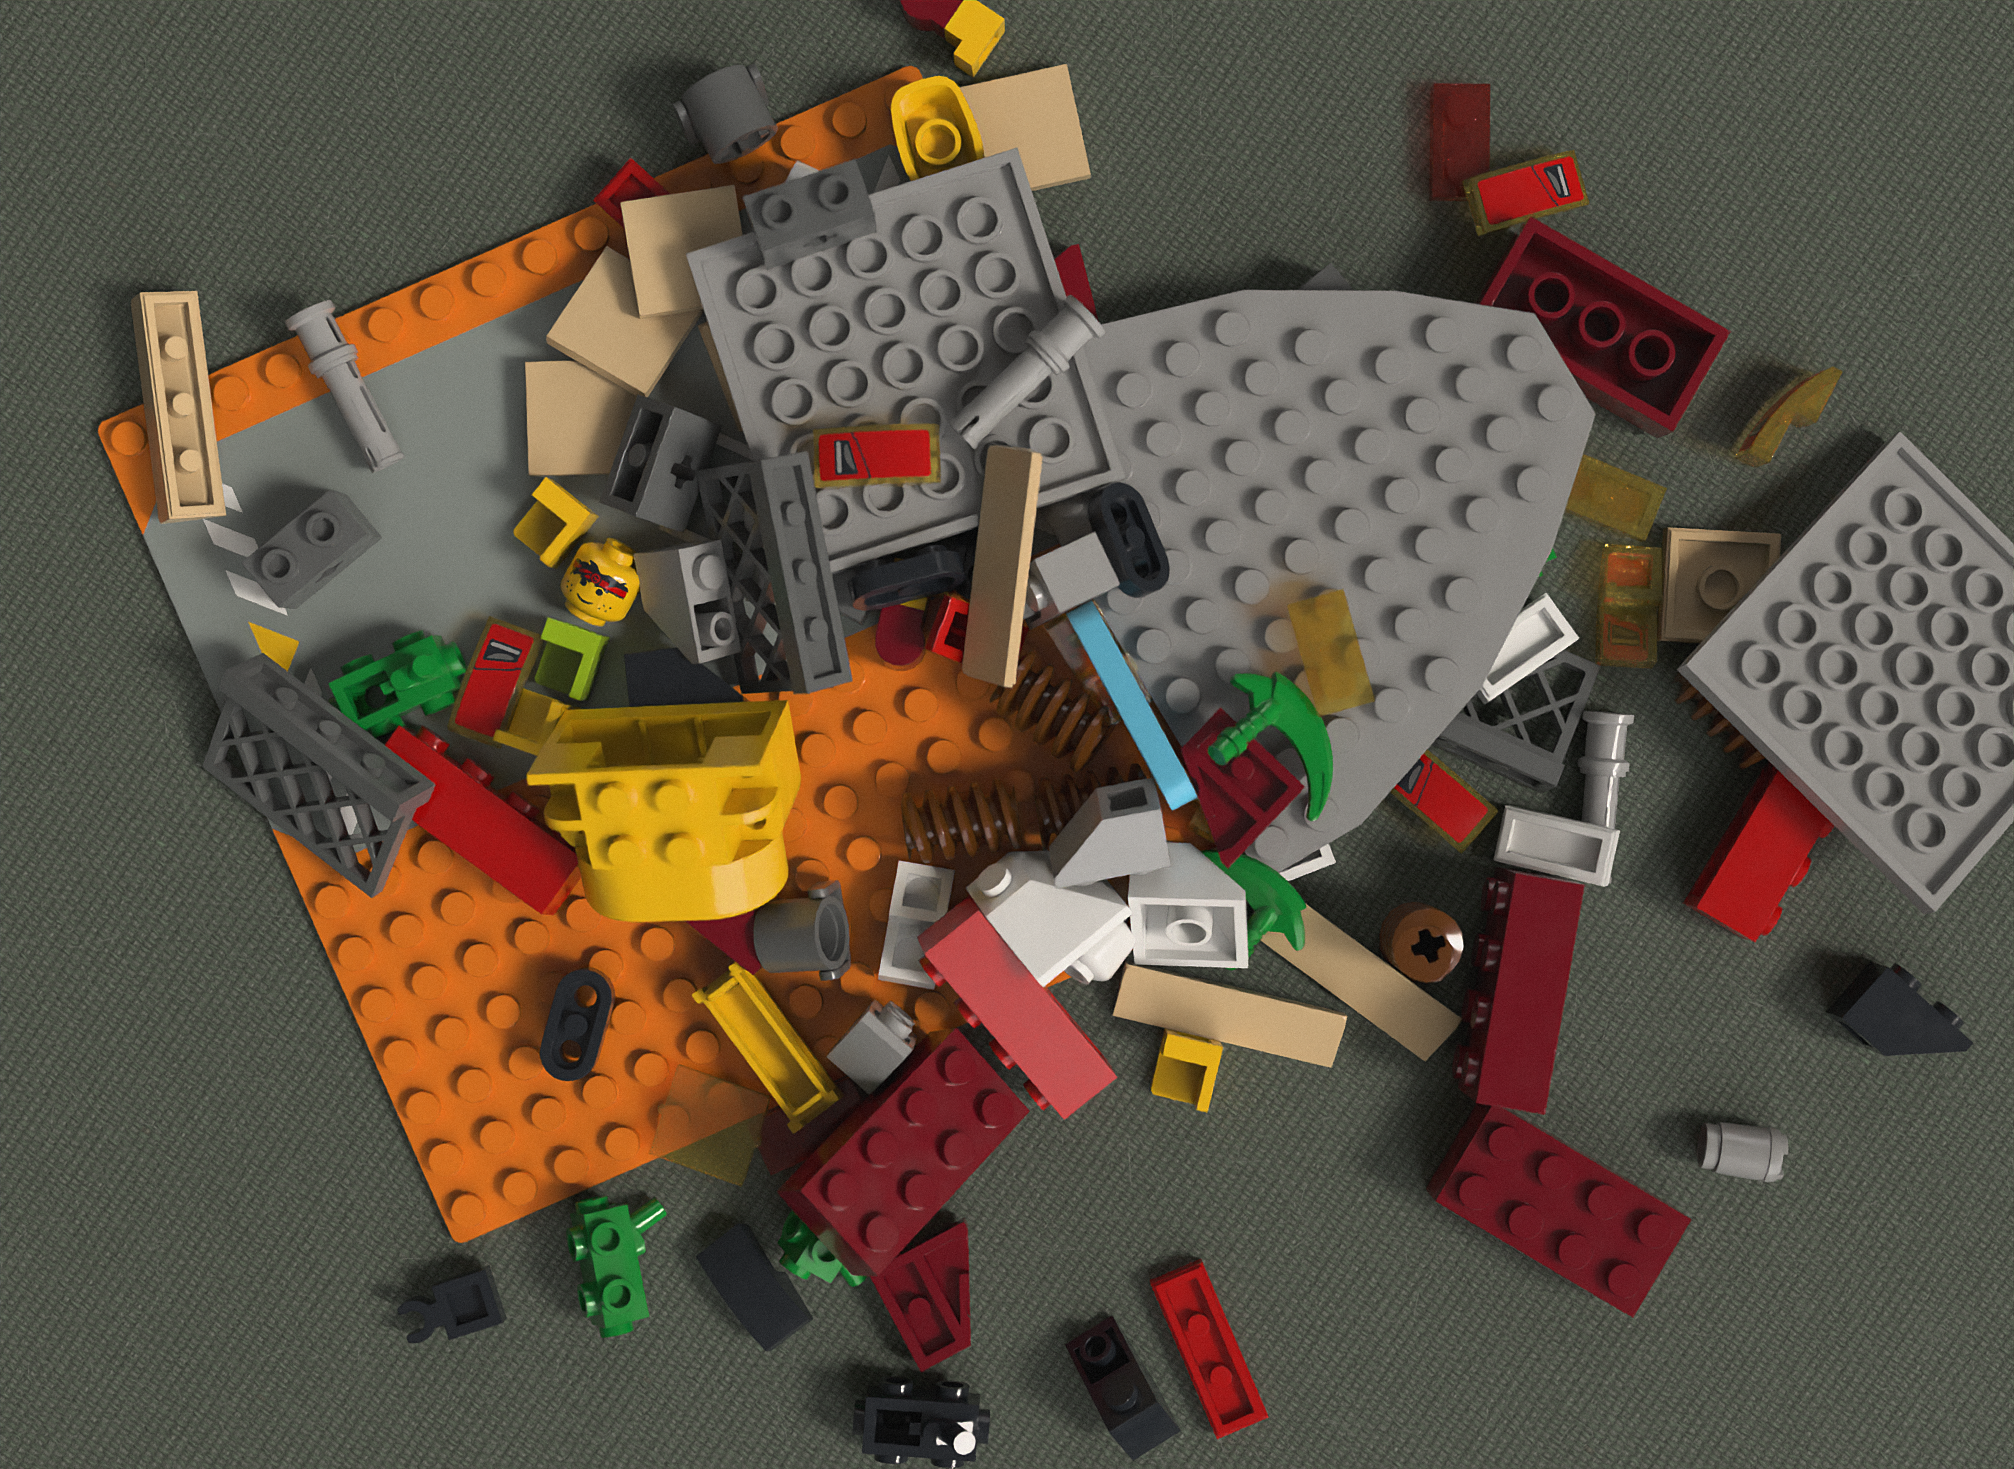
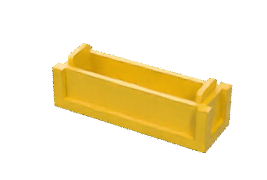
[692,962,844,1134]

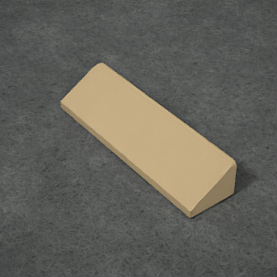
[131,291,226,524]
[962,445,1043,687]
[1261,904,1463,1061]
[1112,960,1348,1068]

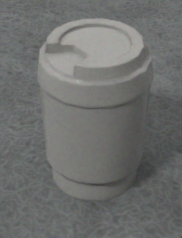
[1697,1122,1788,1182]

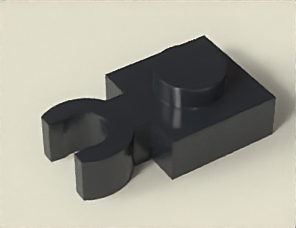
[397,1265,507,1343]

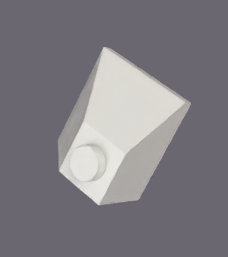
[1128,841,1249,968]
[966,851,1133,987]

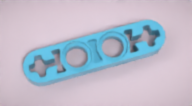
[1066,600,1198,811]

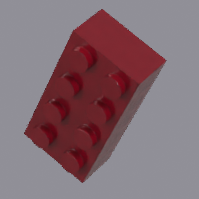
[1475,216,1731,439]
[1452,866,1585,1115]
[776,1027,1030,1276]
[1426,1103,1692,1318]

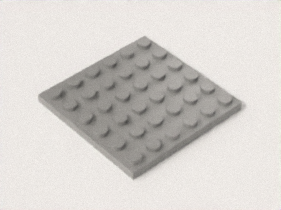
[686,148,1125,575]
[1677,432,2014,914]

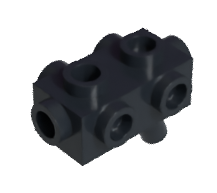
[853,1376,991,1468]

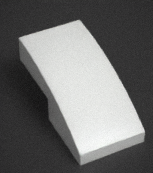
[878,860,955,990]

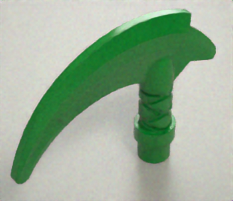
[1208,671,1333,822]
[1200,849,1307,970]

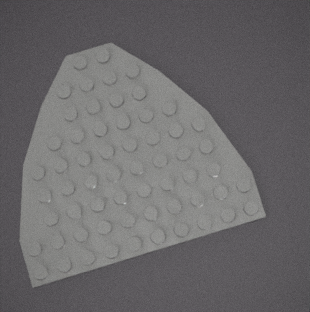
[1039,290,1596,873]

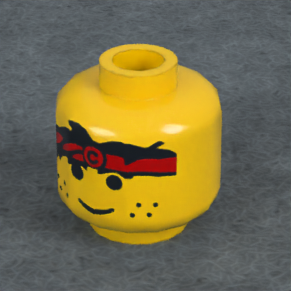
[560,538,640,626]

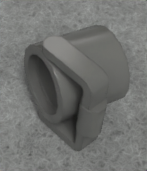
[672,63,778,164]
[753,880,851,981]

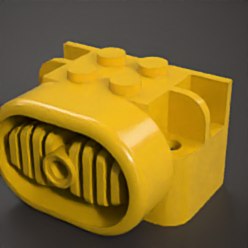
[526,700,801,922]

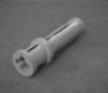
[948,295,1106,449]
[285,300,405,473]
[1577,710,1634,884]

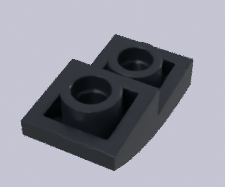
[696,1224,813,1352]

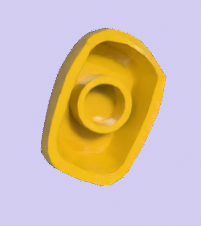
[891,76,985,182]

